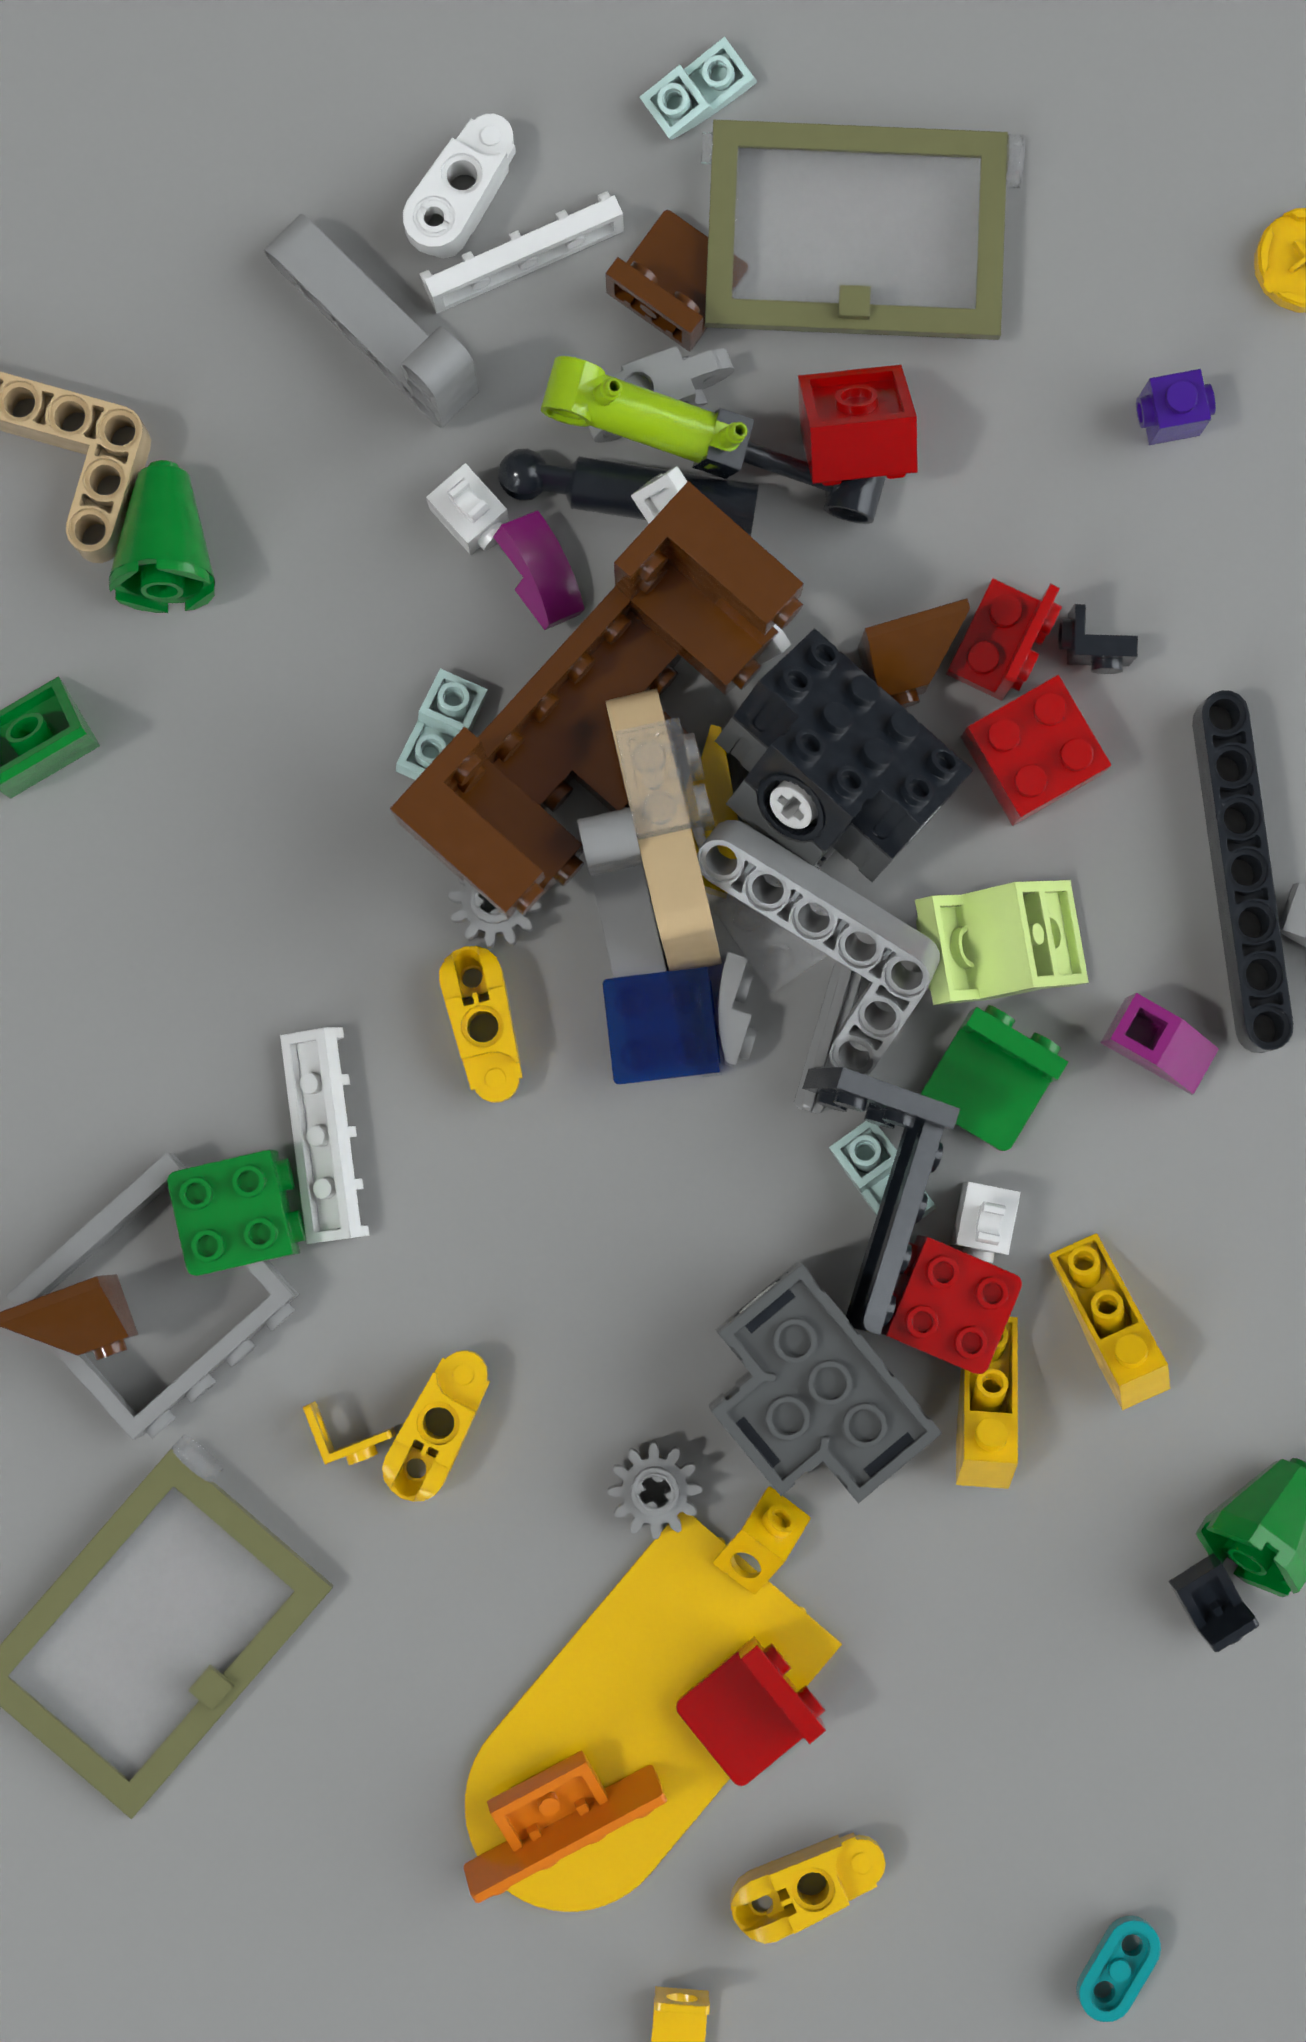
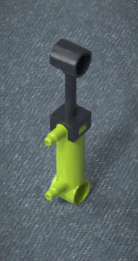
[540,356,886,524]

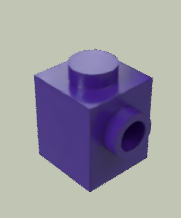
[1136,369,1216,445]

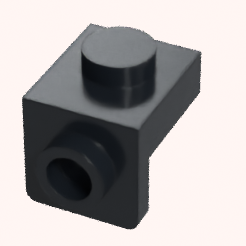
[1058,604,1138,674]
[1168,1553,1259,1652]

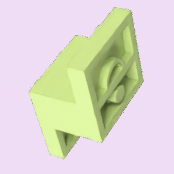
[915,880,1089,1005]

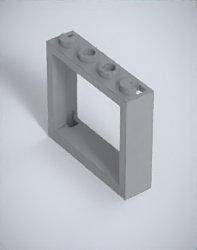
[6,1153,300,1440]

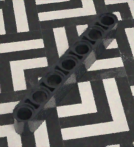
[1192,690,1294,1053]

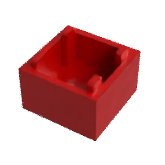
[798,364,918,486]

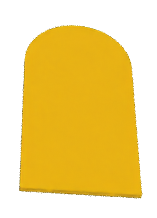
[465,1512,842,1912]

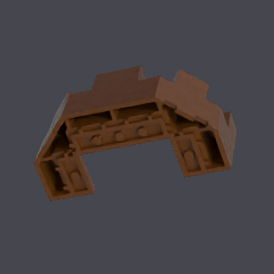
[390,481,804,918]

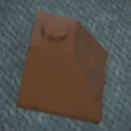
[857,598,970,708]
[0,1274,138,1361]

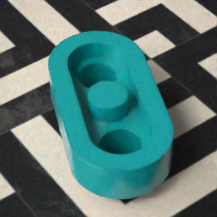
[1076,1916,1161,2022]

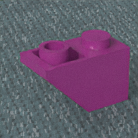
[1100,993,1219,1095]

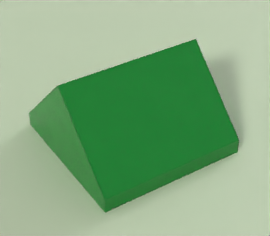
[0,676,100,799]

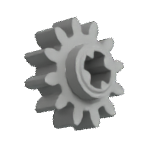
[448,877,542,949]
[608,1442,702,1539]

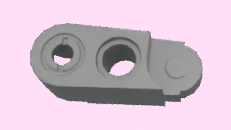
[588,346,734,443]

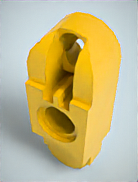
[439,946,523,1103]
[382,1350,491,1502]
[730,1832,886,1944]

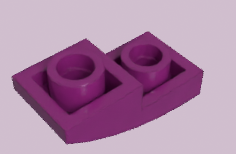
[493,510,585,630]

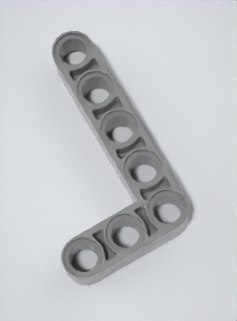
[264,214,479,428]
[577,808,689,1083]
[697,820,940,1075]

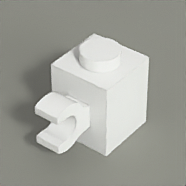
[426,463,509,555]
[951,1182,1021,1263]

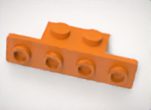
[463,1750,667,1903]

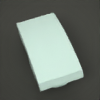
[639,36,757,140]
[396,668,488,780]
[829,1121,936,1218]

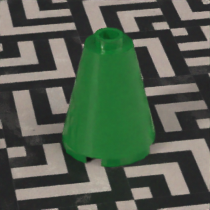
[109,460,215,613]

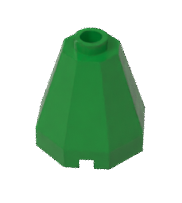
[1195,1458,1306,1597]

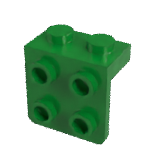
[920,1005,1068,1151]
[167,1149,306,1276]

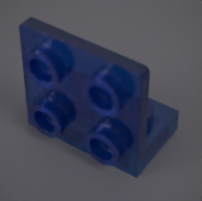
[602,967,722,1085]

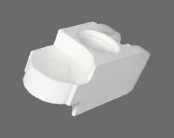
[403,113,516,259]

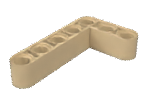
[0,372,151,563]
[605,688,722,976]

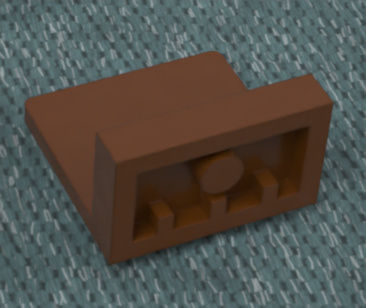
[605,210,748,352]

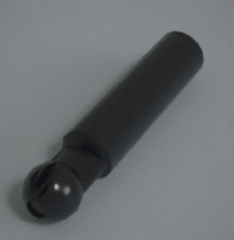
[498,448,759,536]

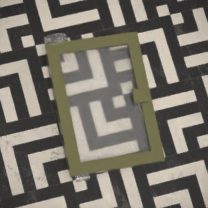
[701,119,1025,340]
[0,1435,334,1820]

